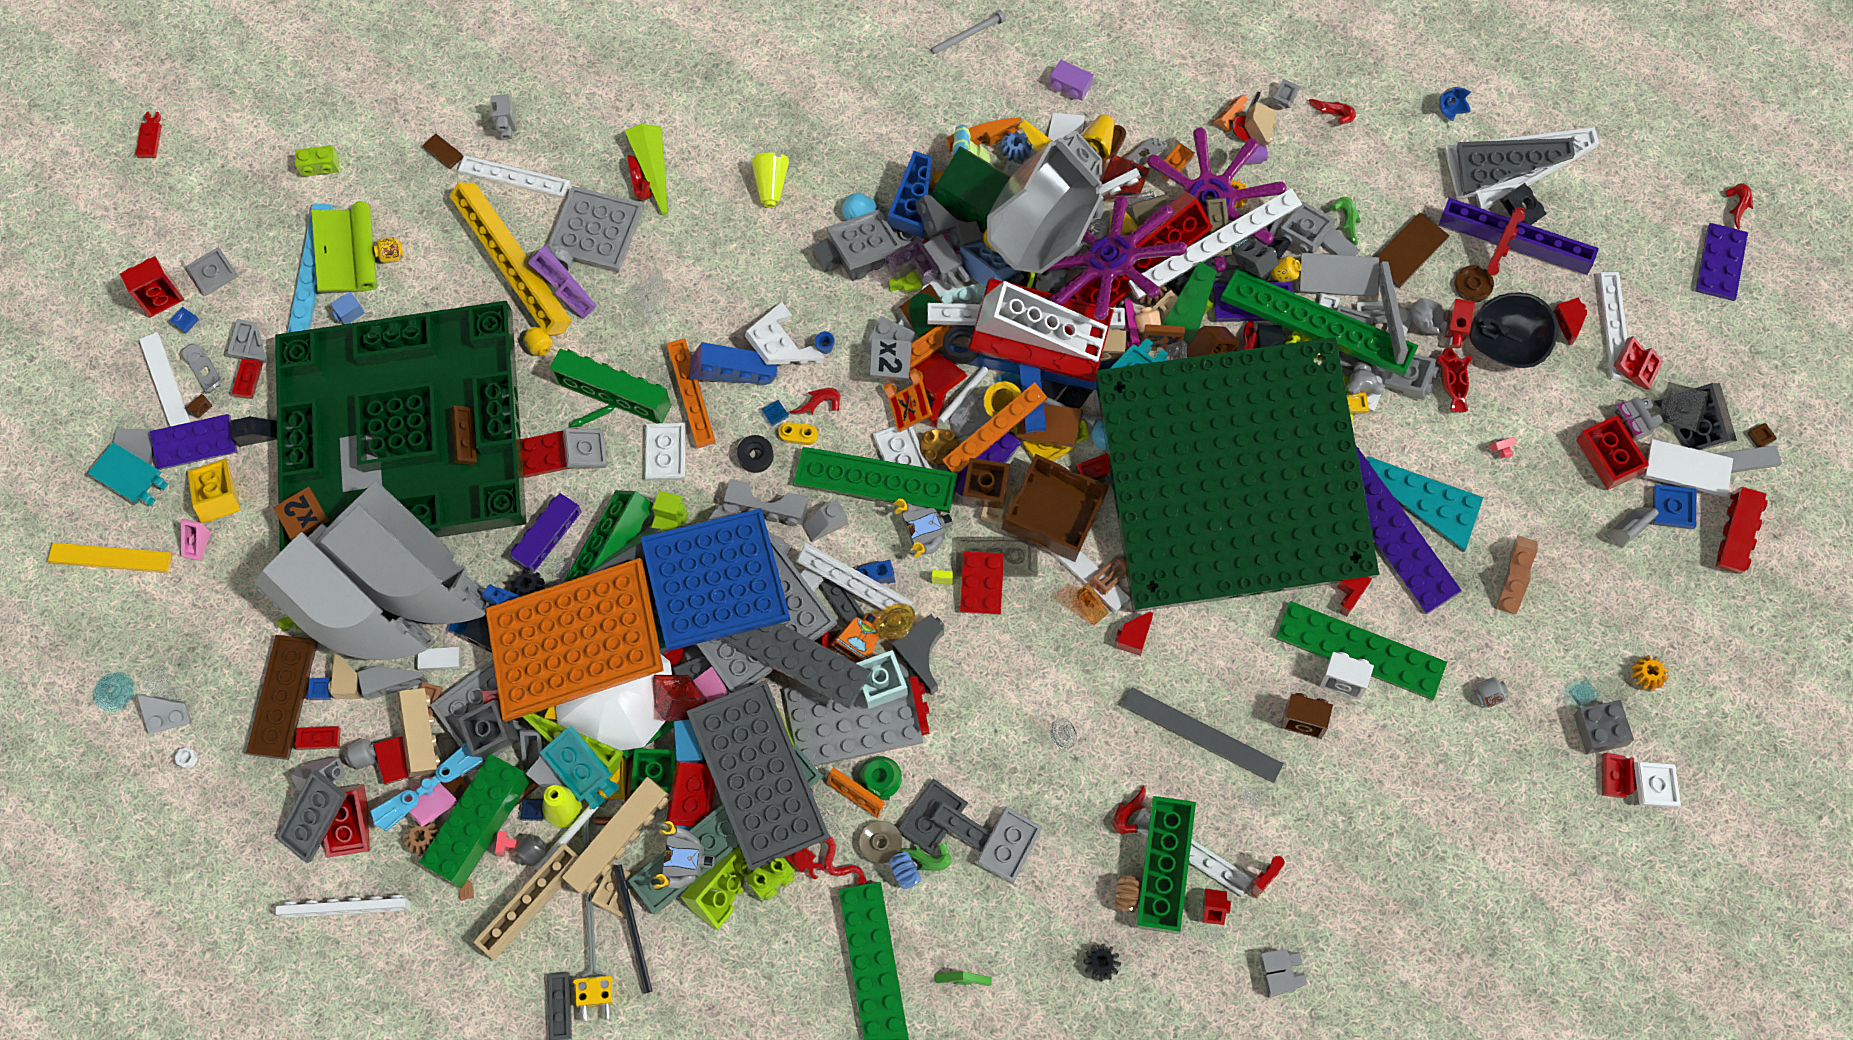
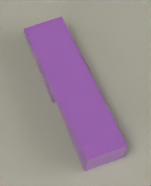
[528,245,597,319]

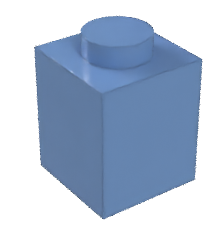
[331,292,365,324]

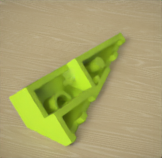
[624,123,668,216]
[522,713,623,780]

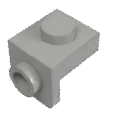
[1272,79,1301,109]

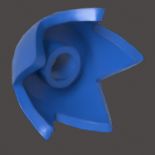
[1439,87,1471,121]

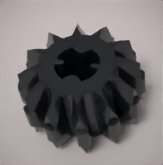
[510,569,545,596]
[1083,944,1121,982]

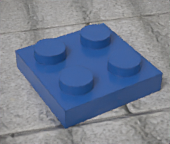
[1653,484,1697,529]

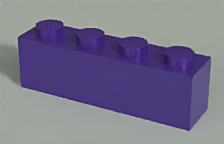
[510,493,582,572]

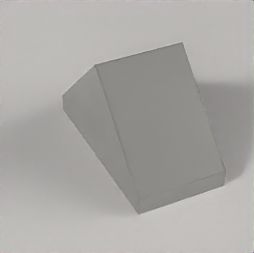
[520,730,547,768]

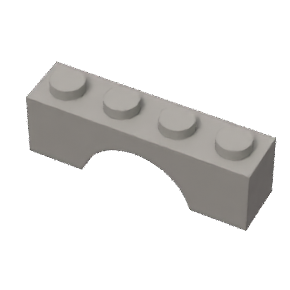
[724,479,809,526]

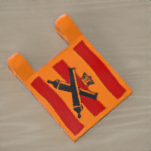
[883,368,932,432]

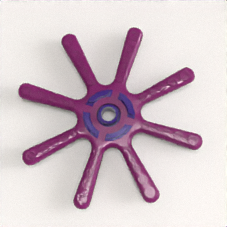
[1147,127,1287,272]
[1046,196,1187,320]

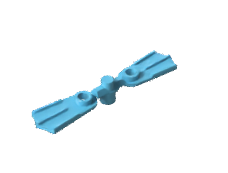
[371,743,483,831]

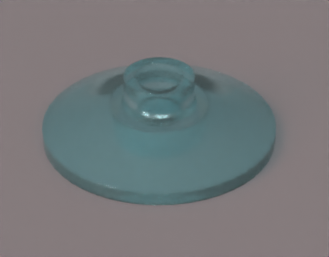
[93,672,135,712]

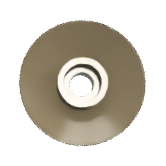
[859,821,902,863]

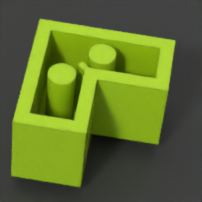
[651,490,689,532]

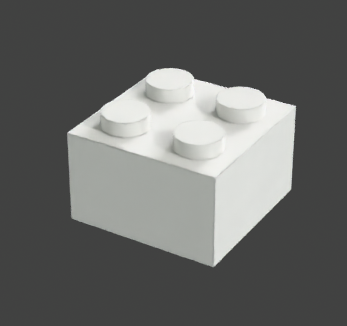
[1320,652,1374,700]

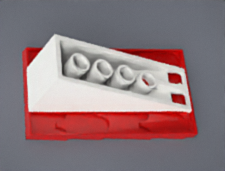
[968,278,1114,382]

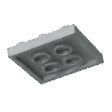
[826,210,903,270]

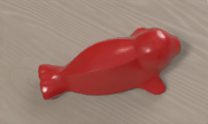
[1437,348,1472,413]

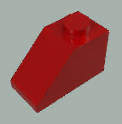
[1553,297,1587,346]
[1115,611,1154,656]

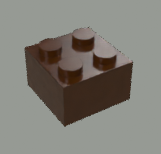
[963,458,1010,509]
[1280,693,1333,739]

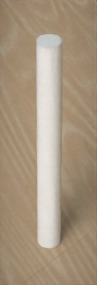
[937,366,989,424]
[535,806,599,870]

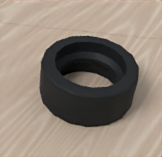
[943,325,979,364]

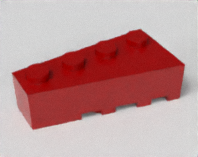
[1715,486,1768,574]

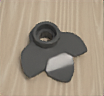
[1035,268,1069,292]

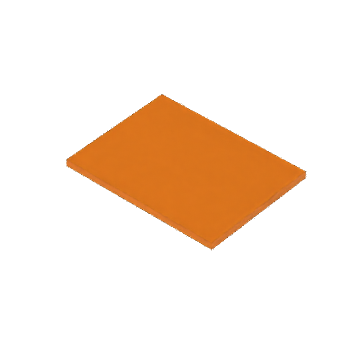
[485,558,664,722]

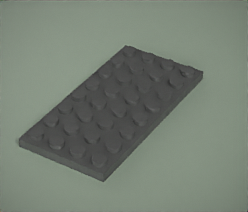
[686,680,830,871]

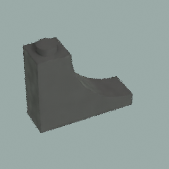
[892,614,945,695]

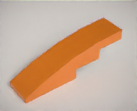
[946,117,1022,153]

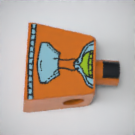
[830,613,879,663]

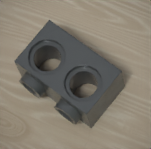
[1232,238,1279,278]

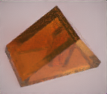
[1072,582,1108,626]

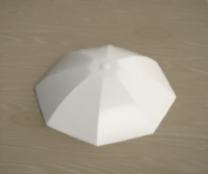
[556,655,675,751]

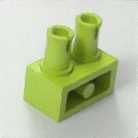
[745,858,796,902]

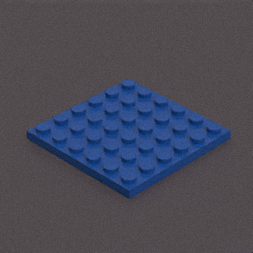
[641,508,791,651]

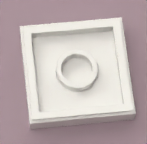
[1634,762,1681,808]

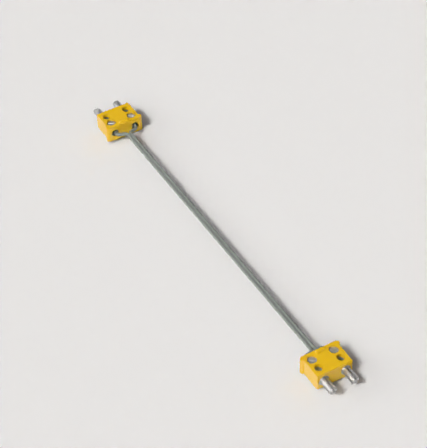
[573,799,614,1022]

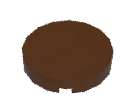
[1454,265,1494,302]

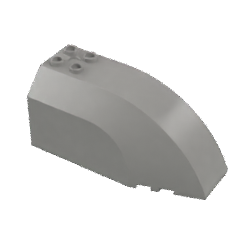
[987,131,1102,274]
[314,480,491,624]
[254,523,436,660]

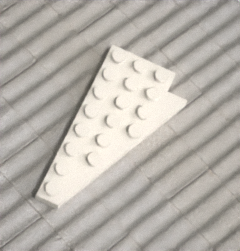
[1444,127,1599,210]

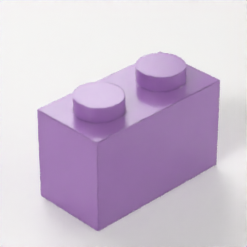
[1049,59,1093,101]

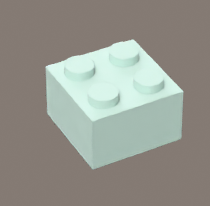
[856,650,908,709]

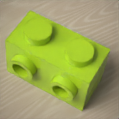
[295,145,339,177]

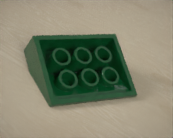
[931,146,1011,233]

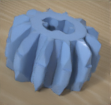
[1000,130,1032,163]
[889,851,921,889]

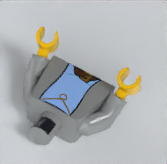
[893,499,953,558]
[653,821,715,889]

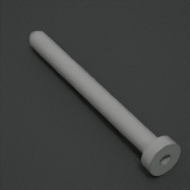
[932,10,1006,54]

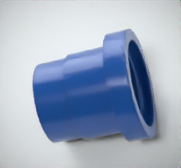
[815,331,835,354]

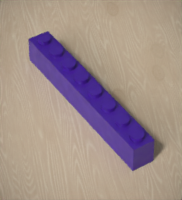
[1438,198,1599,275]

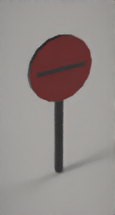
[1232,92,1261,142]

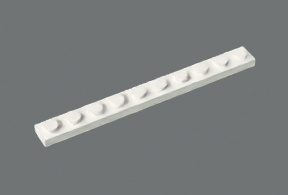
[1128,188,1302,299]
[927,303,1125,329]

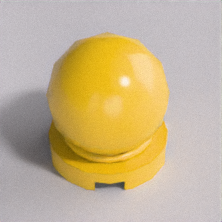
[984,381,1022,418]

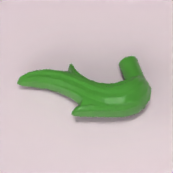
[1330,197,1361,245]
[899,843,952,871]

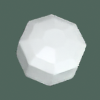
[175,747,198,769]

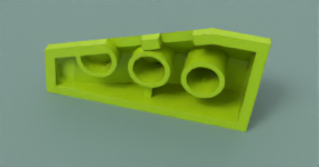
[680,845,752,930]

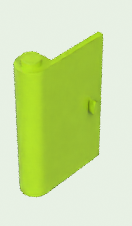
[311,201,377,292]

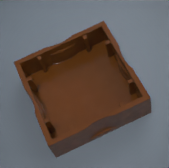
[1001,454,1109,562]

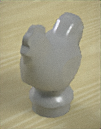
[1346,361,1384,395]

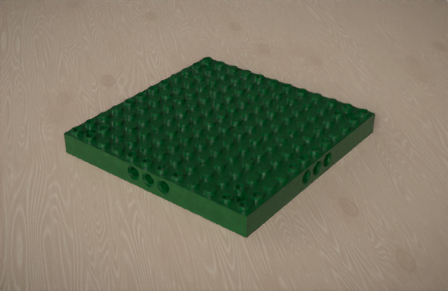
[275,300,527,552]
[1094,337,1380,613]

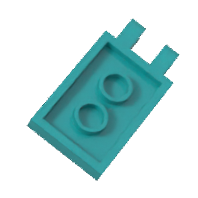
[1110,338,1168,393]
[88,442,168,506]
[539,725,619,810]

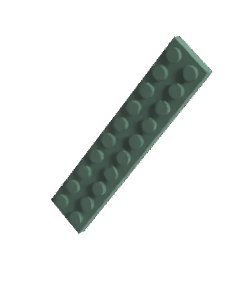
[628,745,823,915]

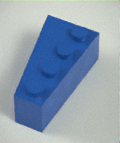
[689,342,777,385]

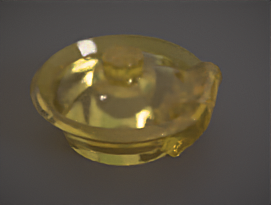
[874,603,915,640]

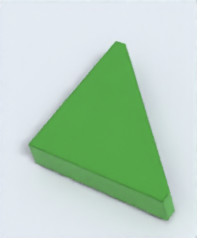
[934,971,992,986]

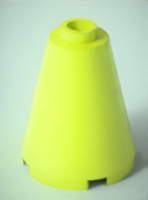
[751,152,789,208]
[542,785,583,828]

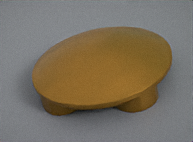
[920,429,959,465]

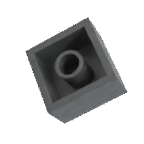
[458,700,520,758]
[1574,700,1634,755]

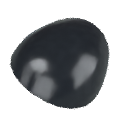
[1470,292,1558,368]

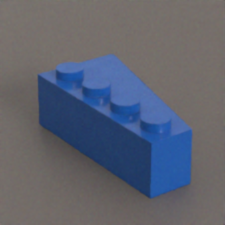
[887,151,932,238]

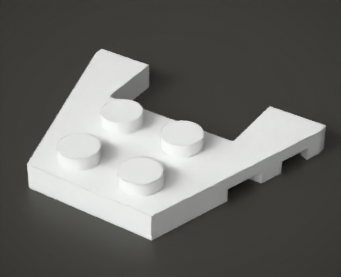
[745,302,825,365]

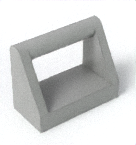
[1607,507,1659,548]

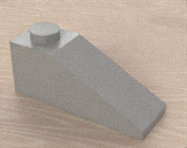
[357,666,428,700]

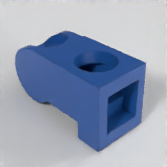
[855,560,896,584]

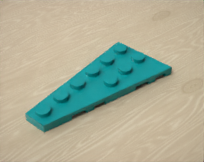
[1366,456,1484,552]

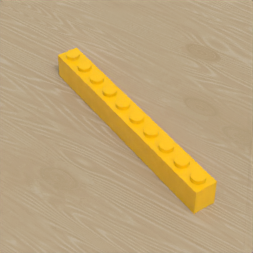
[449,182,572,335]

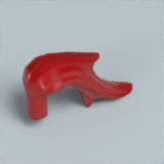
[1309,99,1356,125]
[627,155,652,200]
[1725,183,1754,230]
[1242,320,1258,350]
[789,388,841,415]
[1113,785,1146,835]

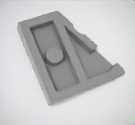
[227,319,266,363]
[137,694,192,734]

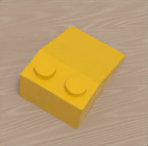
[188,458,241,523]

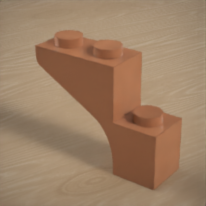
[1496,535,1538,614]

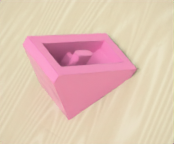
[181,519,211,561]

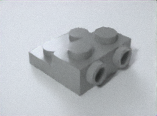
[1280,201,1335,253]
[1385,354,1439,400]

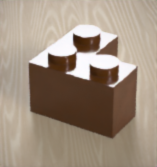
[1182,325,1240,358]

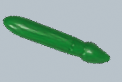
[570,405,615,428]

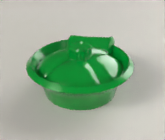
[858,756,902,801]

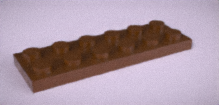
[246,635,318,760]

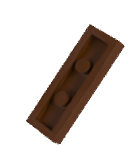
[451,405,477,465]

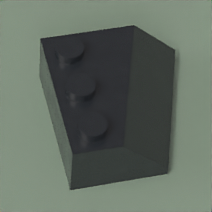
[1654,383,1737,450]

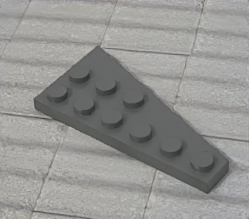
[1456,138,1575,196]

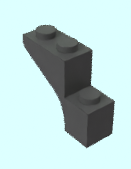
[916,195,983,250]
[812,238,885,281]

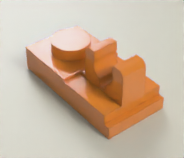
[1212,94,1249,132]
[1162,143,1195,182]

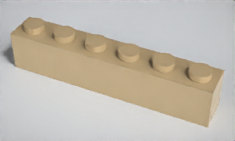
[562,777,670,895]
[474,843,579,961]

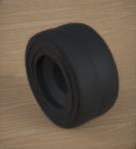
[737,435,774,473]

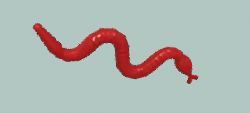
[822,835,867,886]

